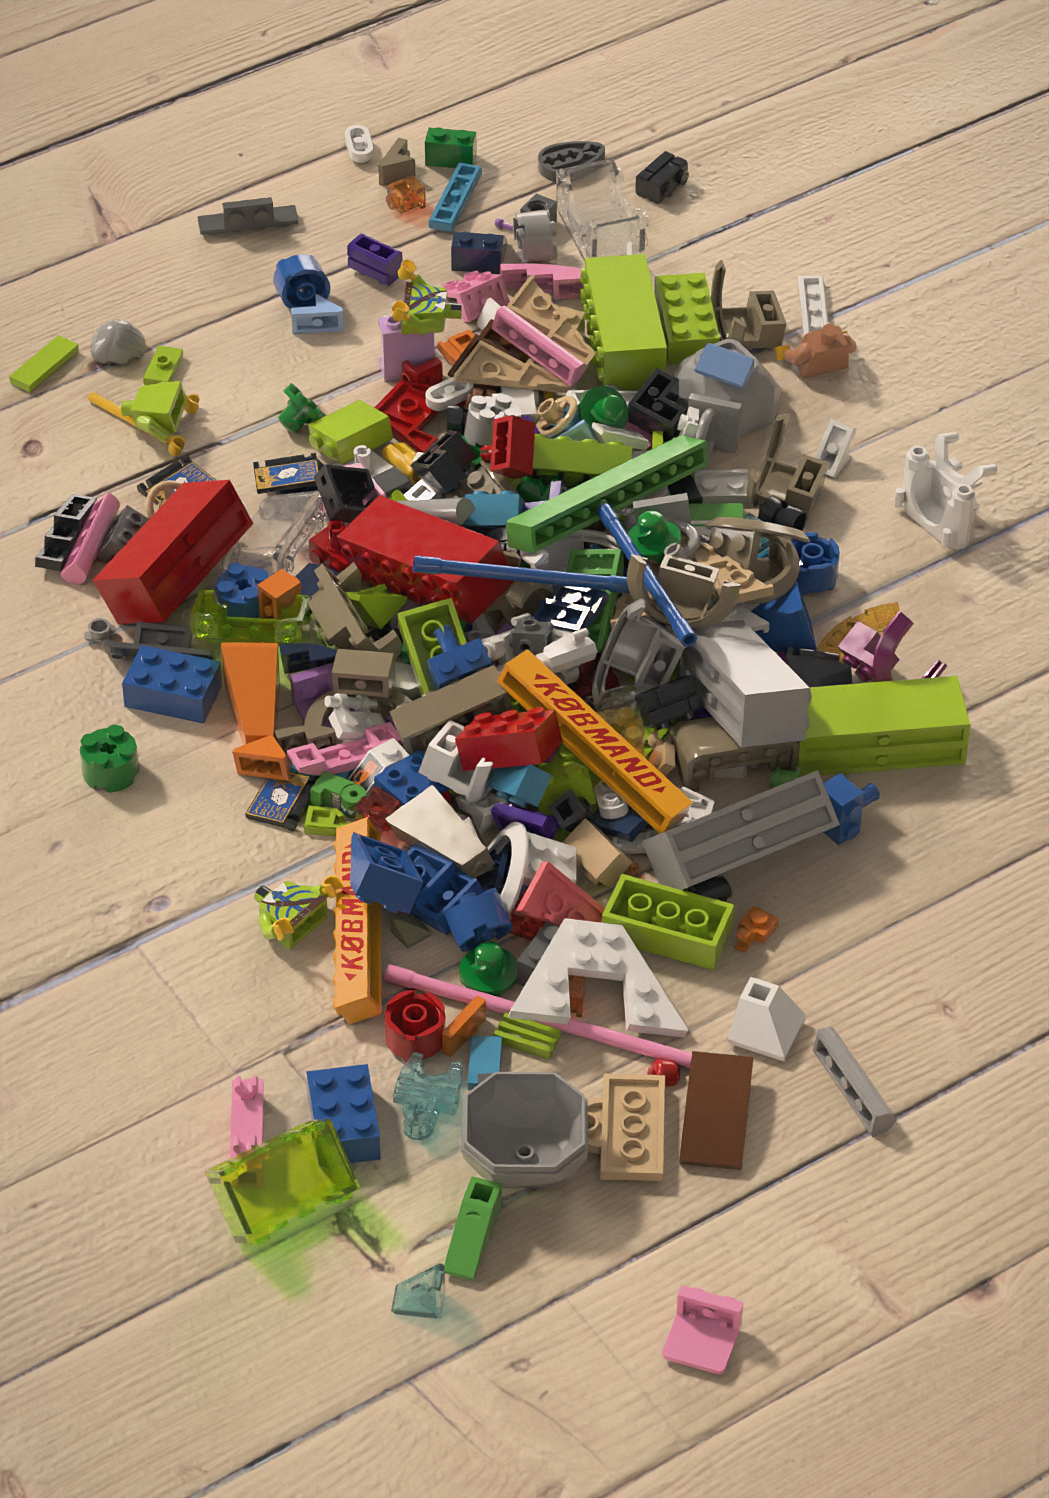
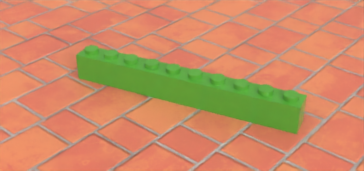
[506,435,708,553]

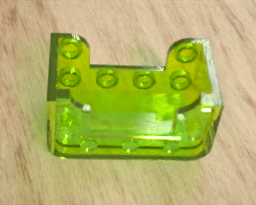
[205,1118,361,1246]

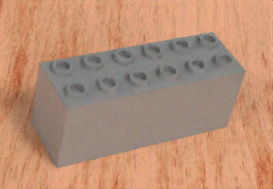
[677,620,812,747]
[642,771,840,890]

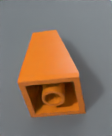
[221,643,280,745]

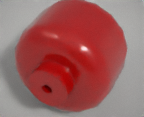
[647,1059,680,1087]

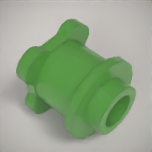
[769,765,801,788]

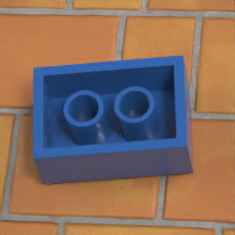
[122,645,222,724]
[306,1064,381,1167]

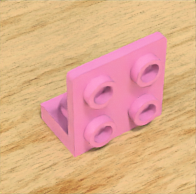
[443,271,510,322]

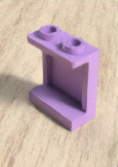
[378,315,435,382]

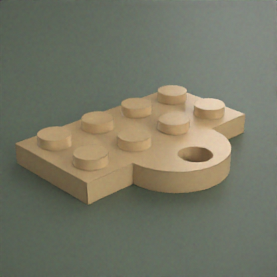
[588,1074,665,1181]

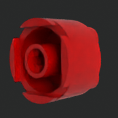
[384,990,446,1064]

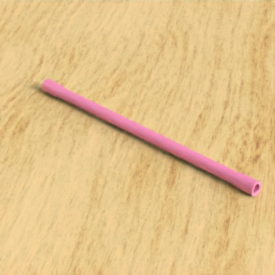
[384,964,692,1068]

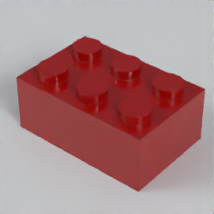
[455,707,563,771]

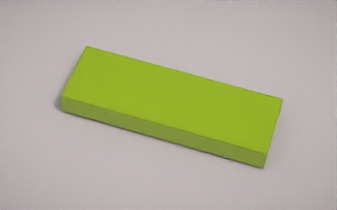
[9,335,79,393]

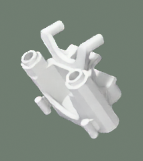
[894,432,998,550]
[481,613,597,685]

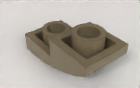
[274,726,336,755]

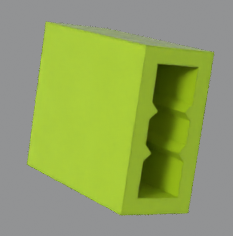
[308,399,393,464]

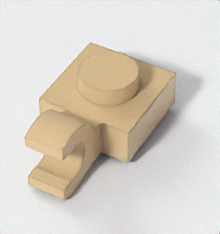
[647,730,675,777]

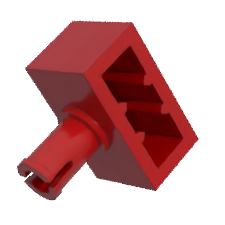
[480,415,536,479]
[309,520,349,573]

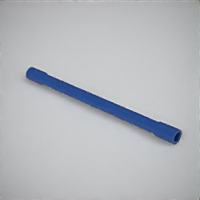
[596,503,697,647]
[413,555,630,594]

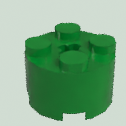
[80,724,139,792]

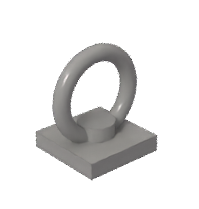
[687,393,742,471]
[633,493,700,565]

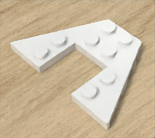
[508,918,688,1038]

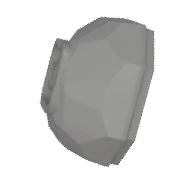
[674,339,782,438]
[461,1072,588,1188]

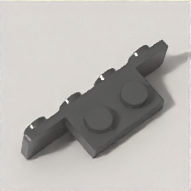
[197,197,299,235]
[103,622,216,661]

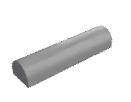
[396,498,475,526]
[813,1027,896,1137]

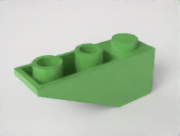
[443,1176,502,1281]

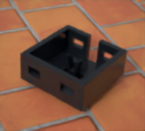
[314,464,378,523]

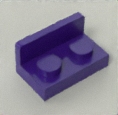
[491,802,560,840]

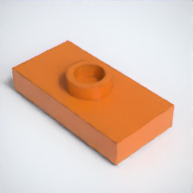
[442,995,486,1058]

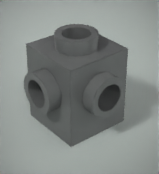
[509,619,554,658]

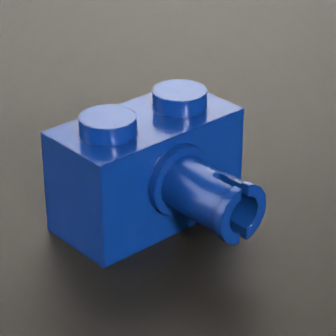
[427,625,491,690]
[823,773,880,846]

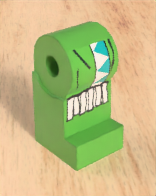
[310,771,366,819]

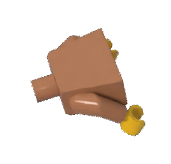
[775,324,857,379]

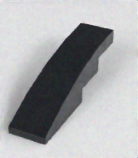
[35,494,97,571]

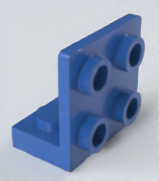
[374,750,451,806]

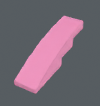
[500,263,584,300]

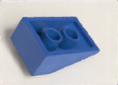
[350,832,424,914]

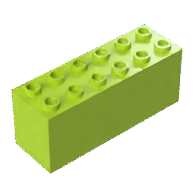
[580,254,667,391]
[797,676,970,777]

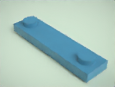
[429,163,482,232]

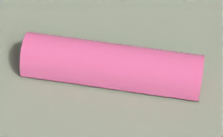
[491,306,586,386]
[60,493,120,584]

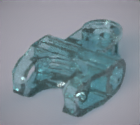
[393,1052,463,1140]

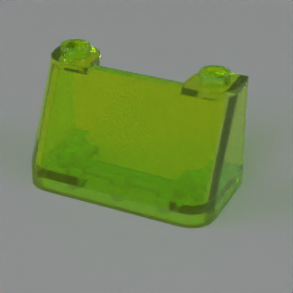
[190,589,310,649]

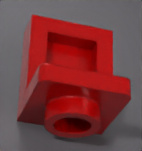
[401,357,443,385]

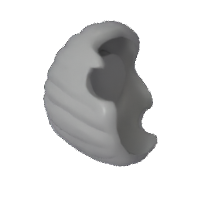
[90,319,146,364]

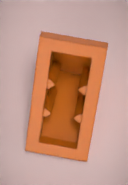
[232,735,291,781]

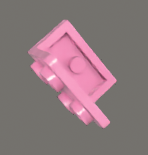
[662,1285,744,1375]

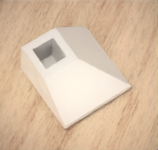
[727,977,806,1062]

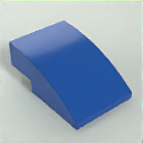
[407,844,484,936]

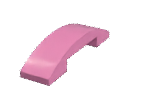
[287,722,402,775]

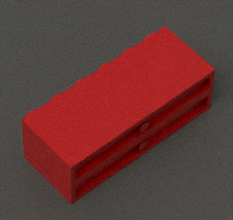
[93,479,254,624]
[337,495,514,624]

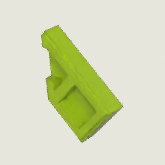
[304,806,350,837]

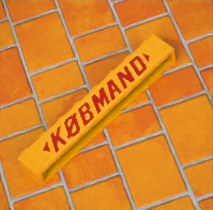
[497,649,693,834]
[333,817,382,1024]

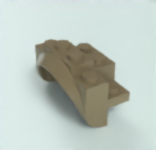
[307,562,402,661]

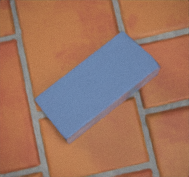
[695,343,754,388]

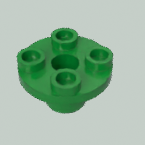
[278,383,327,433]
[578,386,628,435]
[516,476,561,503]
[628,511,681,563]
[459,941,517,997]

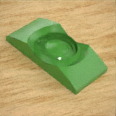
[566,549,624,653]

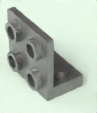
[96,505,149,563]

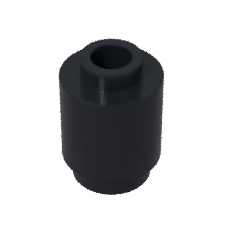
[688,876,732,902]

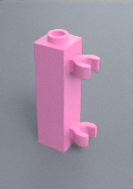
[230,1076,265,1188]

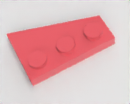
[516,861,605,927]

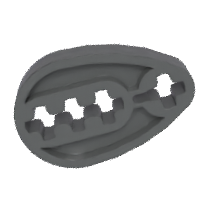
[538,141,605,182]

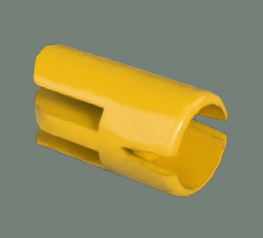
[382,442,421,484]

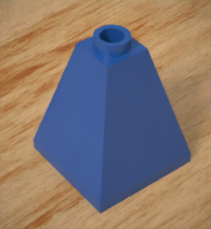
[750,580,817,653]

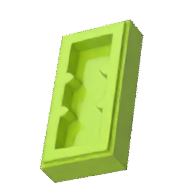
[143,345,183,385]

